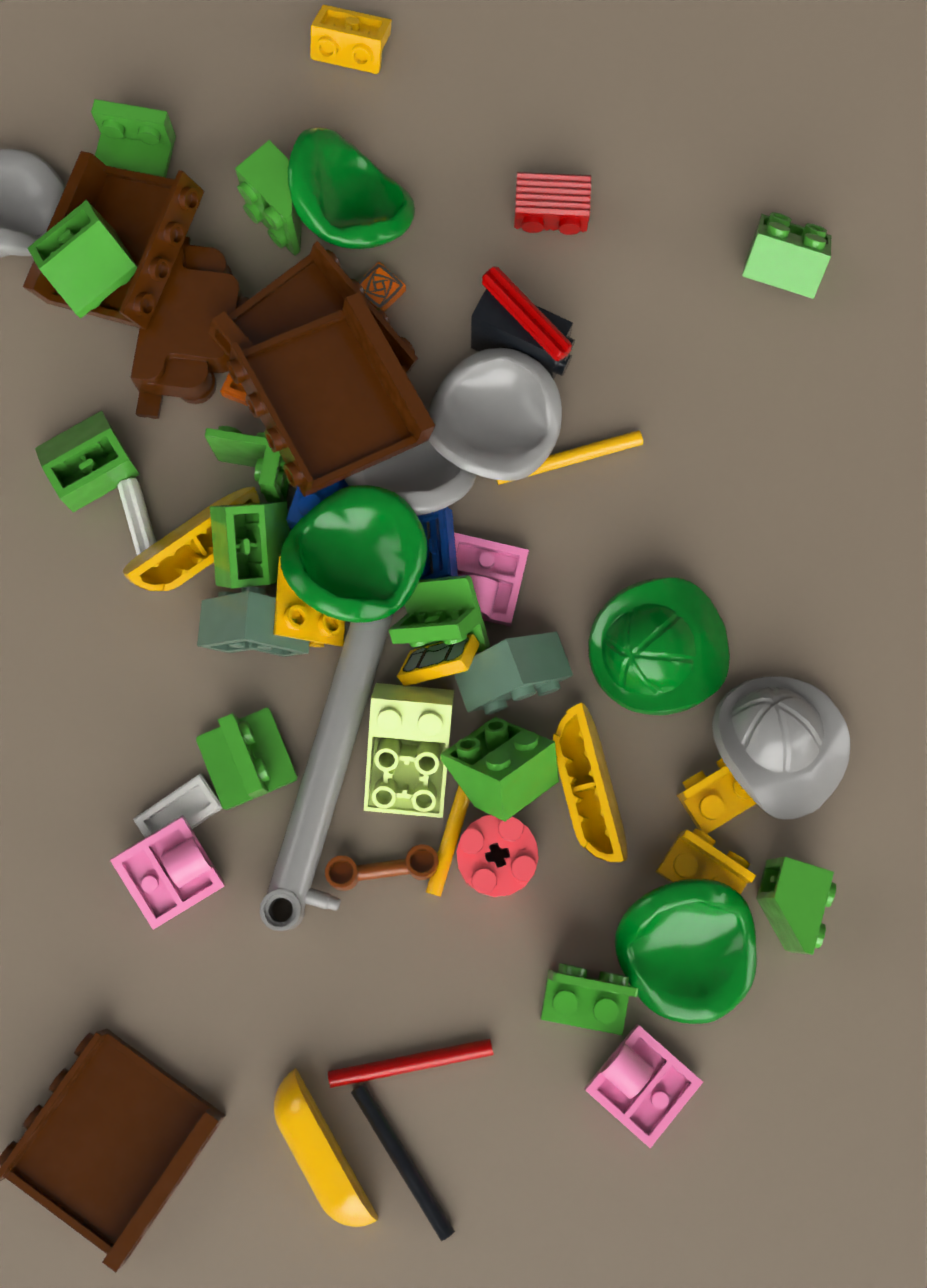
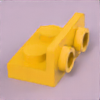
[310,5,392,74]
[677,758,757,834]
[655,828,756,894]

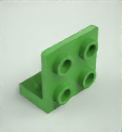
[91,99,176,178]
[205,426,290,502]
[540,963,638,1036]

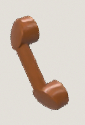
[325,844,439,891]

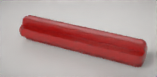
[482,266,572,361]

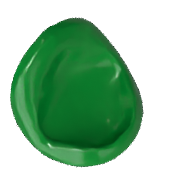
[288,127,415,249]
[280,485,427,623]
[588,578,730,715]
[614,879,757,1024]

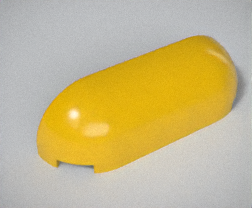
[123,487,260,591]
[552,703,628,862]
[274,1068,379,1227]

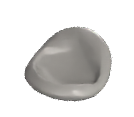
[0,149,65,258]
[428,348,562,481]
[345,405,476,515]
[712,676,850,820]

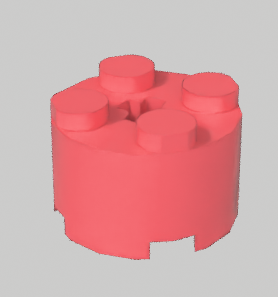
[456,815,539,898]

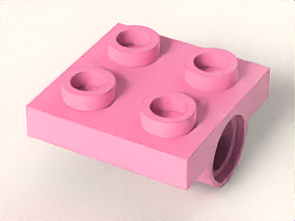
[454,532,529,627]
[110,815,225,930]
[584,1024,703,1148]

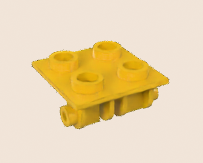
[273,556,345,647]

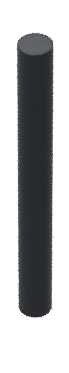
[351,1083,455,1241]

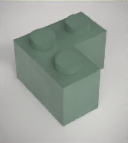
[197,587,310,657]
[454,632,573,715]

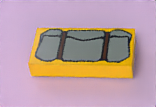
[397,633,480,686]

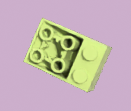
[364,683,454,818]

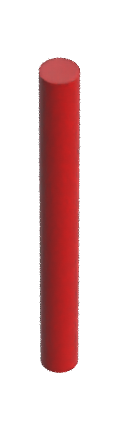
[328,1038,493,1088]

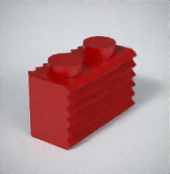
[514,172,591,235]

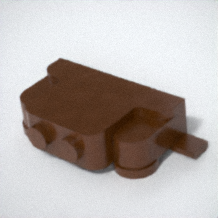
[131,237,249,419]

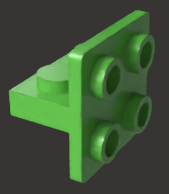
[388,575,490,653]
[196,708,298,810]

